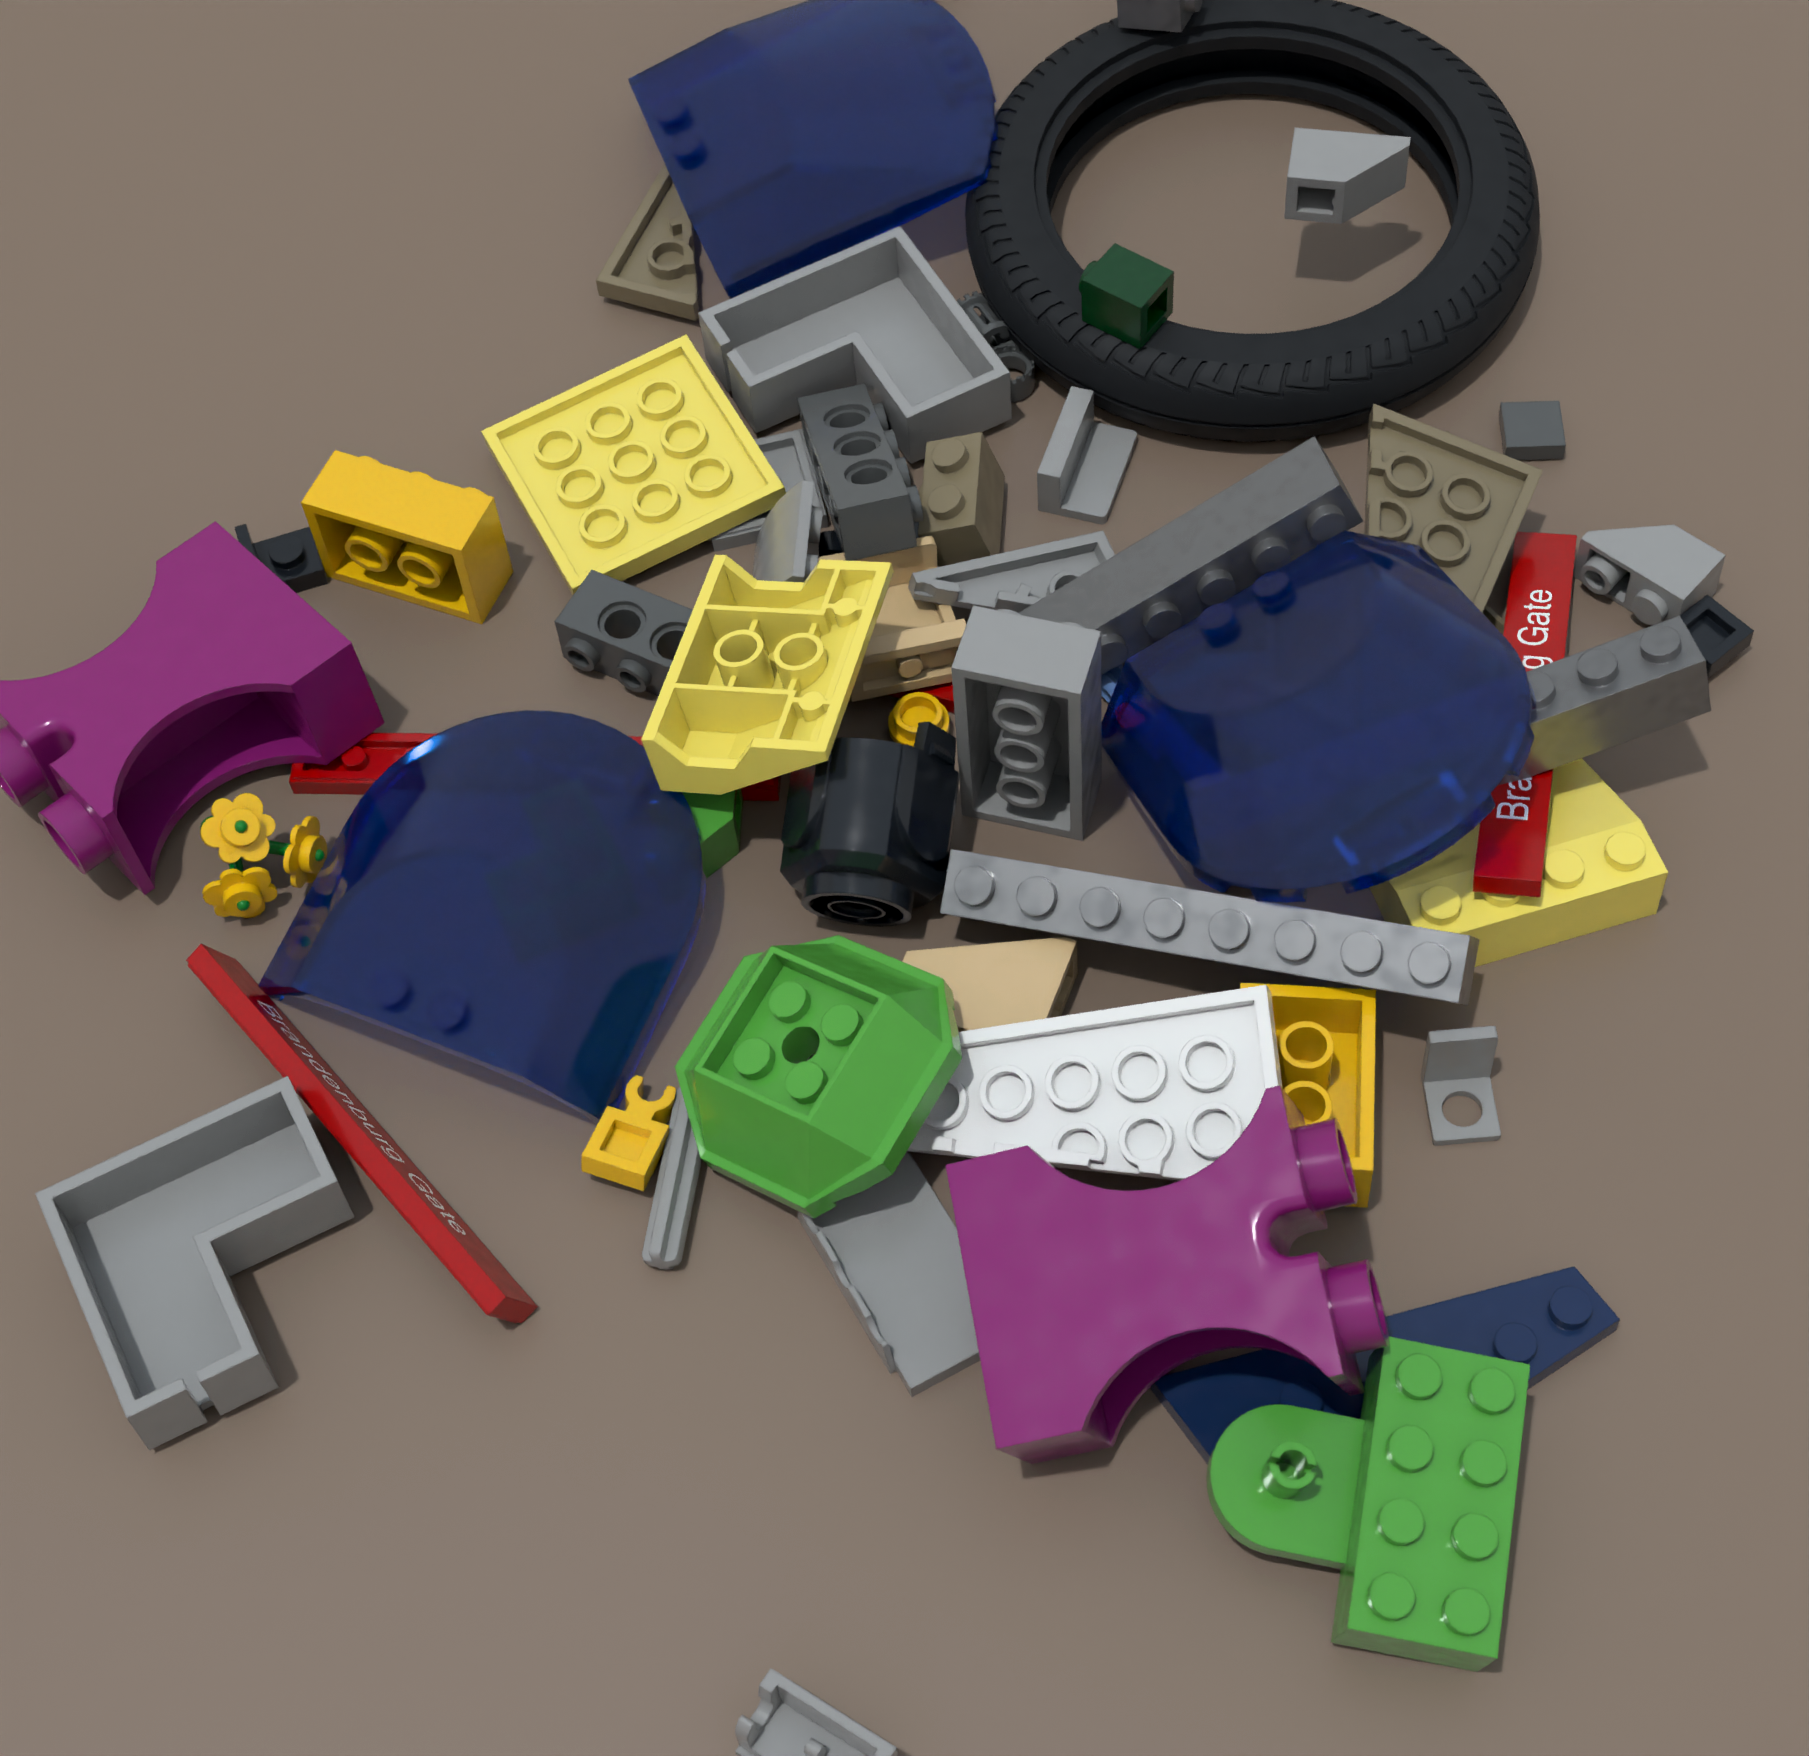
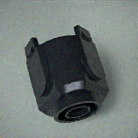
[780,722,960,927]

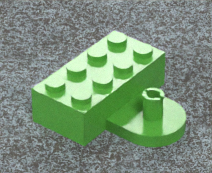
[1206,1337,1530,1672]

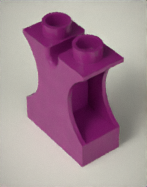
[0,521,385,895]
[946,1085,1389,1464]

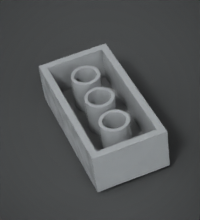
[951,605,1102,841]

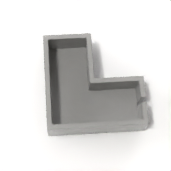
[698,226,1012,464]
[35,1076,354,1450]

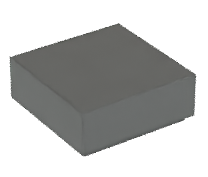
[1499,401,1566,460]

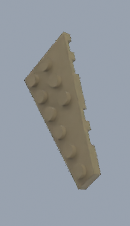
[1356,403,1543,734]

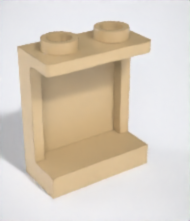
[818,536,966,702]

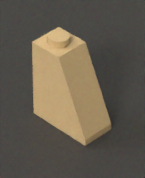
[902,937,1078,1032]

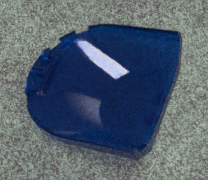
[1102,530,1537,903]
[258,710,706,1124]

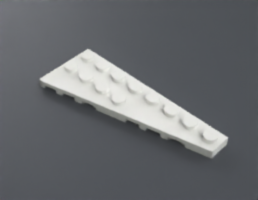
[807,985,1282,1181]

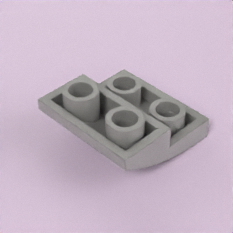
[752,480,823,582]

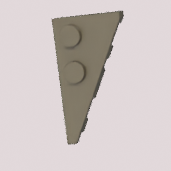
[596,148,699,321]

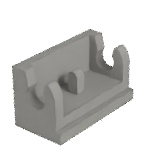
[735,1668,898,1756]

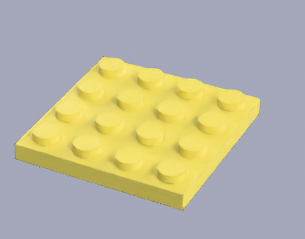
[481,334,786,595]

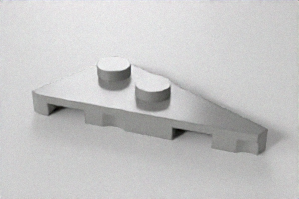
[908,530,1115,613]

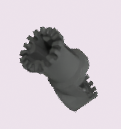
[957,291,1036,403]

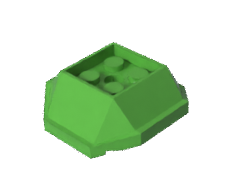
[675,935,962,1219]

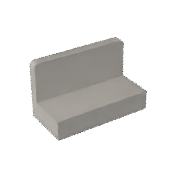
[1037,386,1137,524]

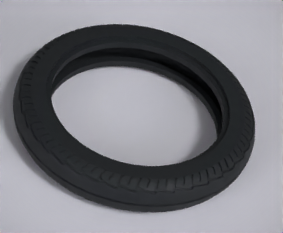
[965,0,1540,442]

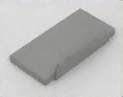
[797,1151,980,1397]

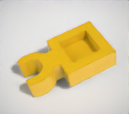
[581,1075,676,1192]

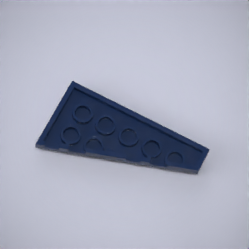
[1151,1266,1620,1558]

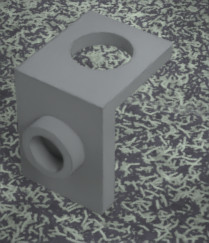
[1420,1026,1501,1146]

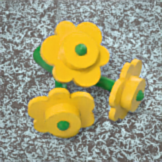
[200,793,327,918]

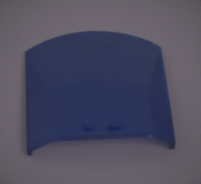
[628,0,998,299]

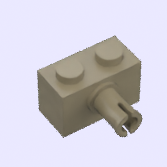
[918,432,1005,567]

